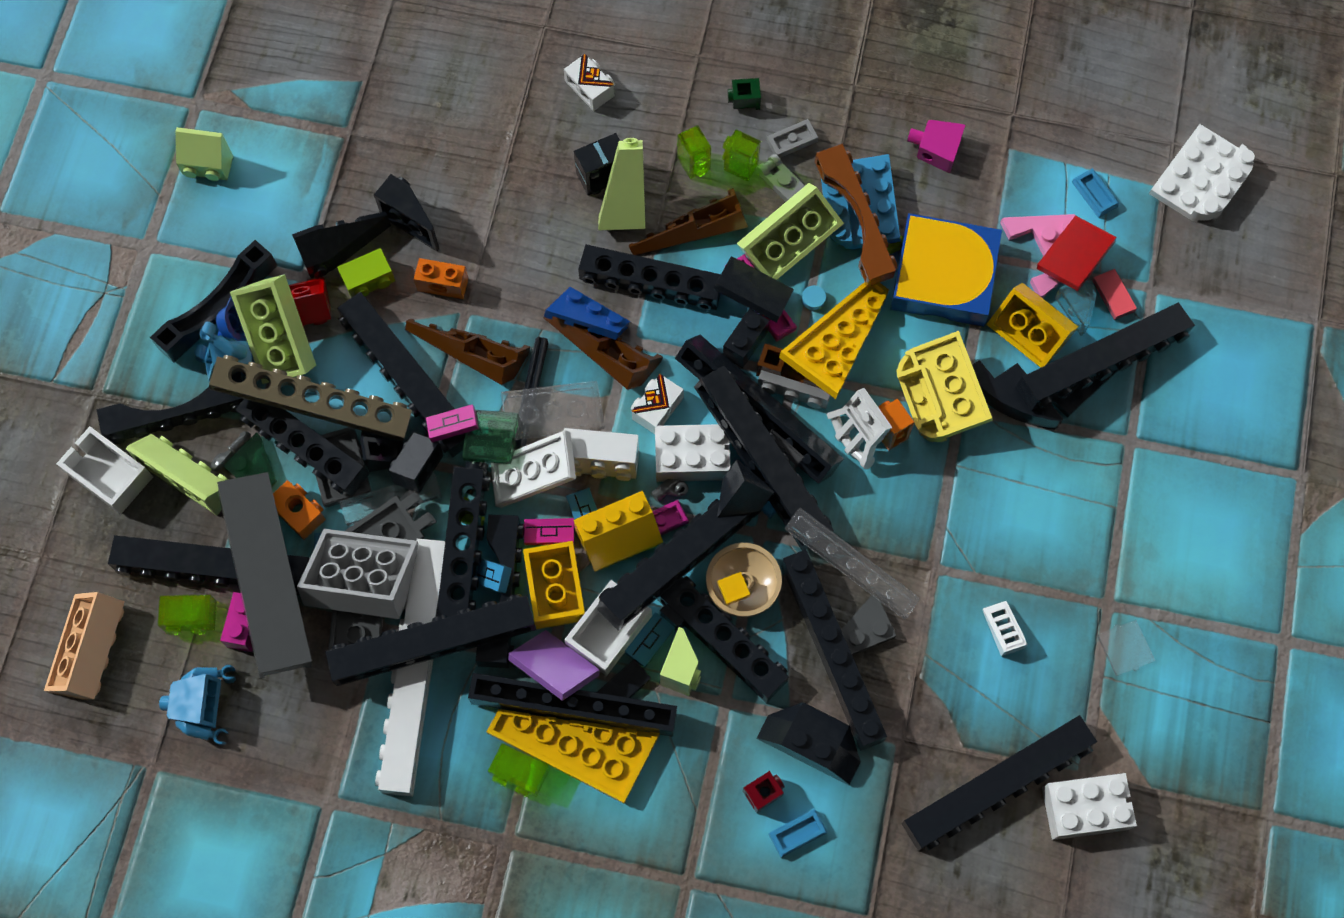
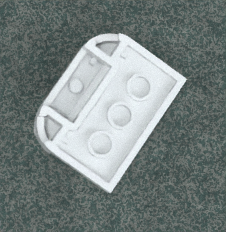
[1149,124,1255,222]

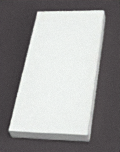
[491,430,576,508]

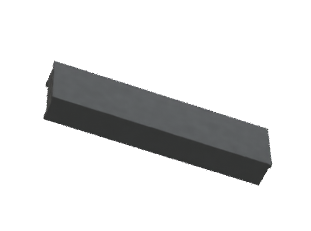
[217,472,312,679]

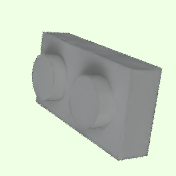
[767,119,818,158]

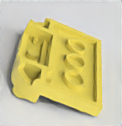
[896,331,993,442]

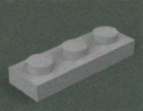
[758,370,830,409]

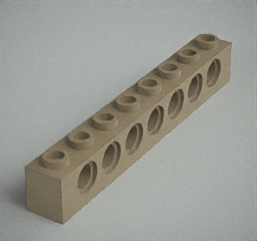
[209,355,412,441]

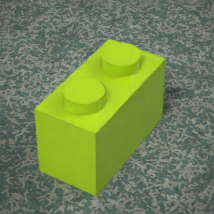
[337,248,395,298]

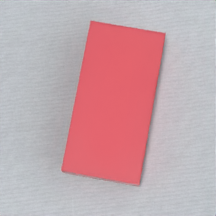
[1092,269,1137,320]

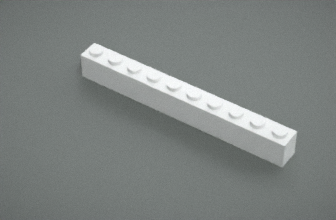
[375,539,445,797]

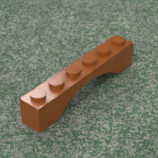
[815,143,897,287]

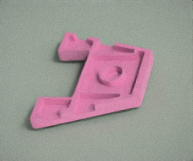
[1000,214,1075,298]

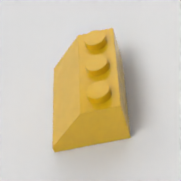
[986,283,1079,368]
[573,491,663,572]

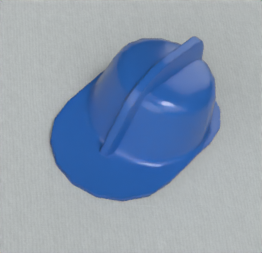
[216,297,247,341]

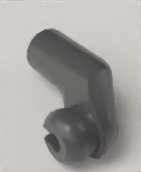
[651,479,688,502]

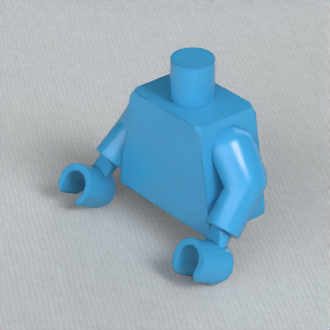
[194,322,255,381]
[159,665,236,745]

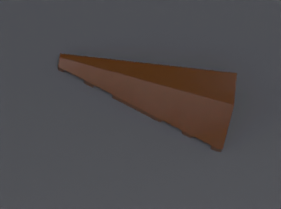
[629,188,748,255]
[543,316,663,390]
[405,319,530,385]

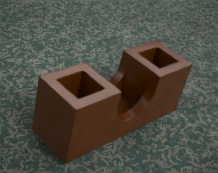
[756,344,821,389]

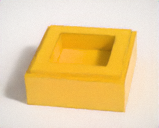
[717,572,751,606]

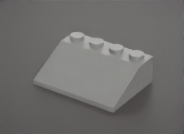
[297,529,418,619]

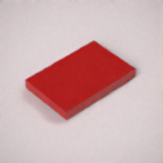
[1037,215,1117,291]

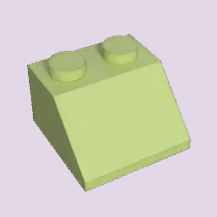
[175,127,233,181]
[660,627,701,696]

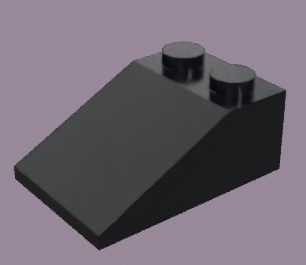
[374,174,439,251]

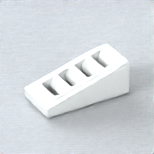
[982,601,1027,656]

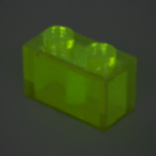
[677,125,711,179]
[722,129,761,181]
[158,595,217,635]
[488,743,550,798]

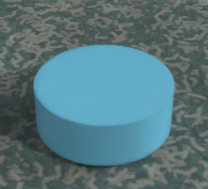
[802,285,826,311]

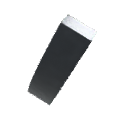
[972,360,1063,430]

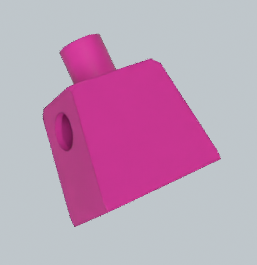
[907,120,965,173]

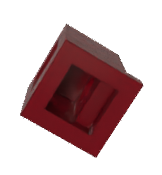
[742,771,785,814]

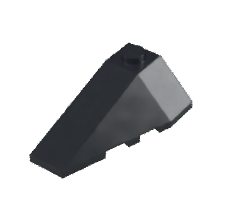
[292,211,391,278]

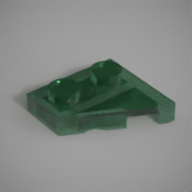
[224,432,277,487]

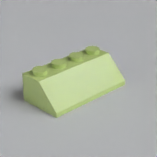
[736,183,844,280]
[230,274,317,384]
[126,434,229,516]

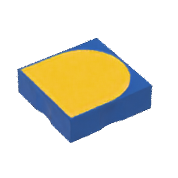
[890,213,1002,327]

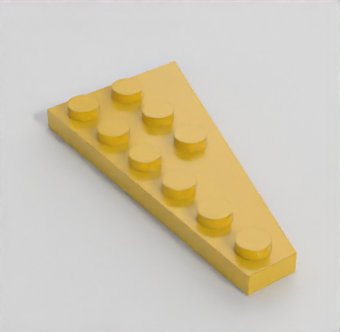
[779,282,889,399]
[487,709,660,804]

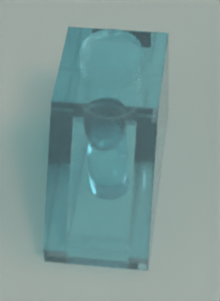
[1055,280,1097,336]

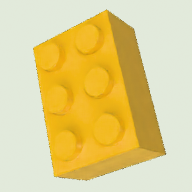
[523,541,585,629]

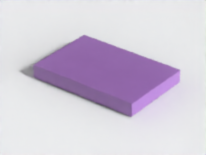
[508,630,600,701]

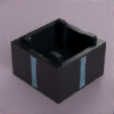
[574,133,620,195]

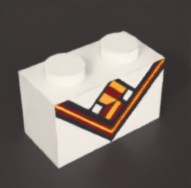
[564,54,615,112]
[631,374,684,434]

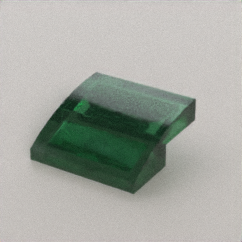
[462,410,520,464]

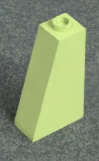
[598,138,645,230]

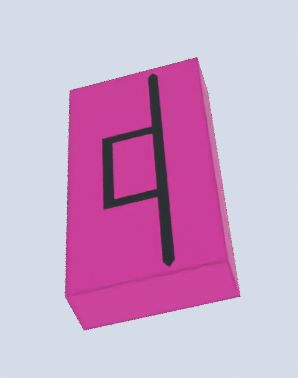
[426,404,479,442]
[524,518,574,545]

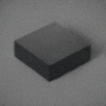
[660,604,684,632]

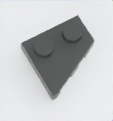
[841,592,896,655]

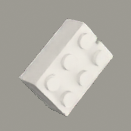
[655,424,730,482]
[56,426,153,515]
[564,428,639,481]
[564,580,652,676]
[1042,773,1137,840]

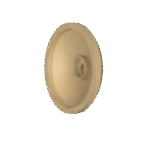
[706,543,782,617]

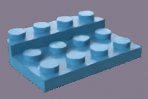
[821,154,901,249]

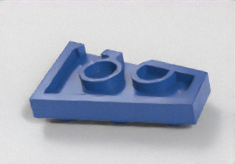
[544,287,630,340]

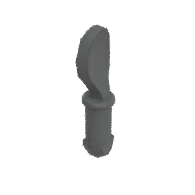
[211,431,251,471]

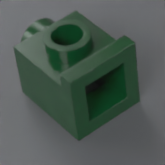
[727,78,761,110]

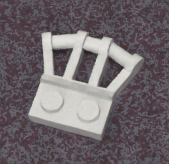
[826,388,892,469]

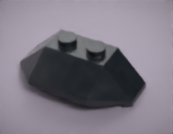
[756,702,861,786]

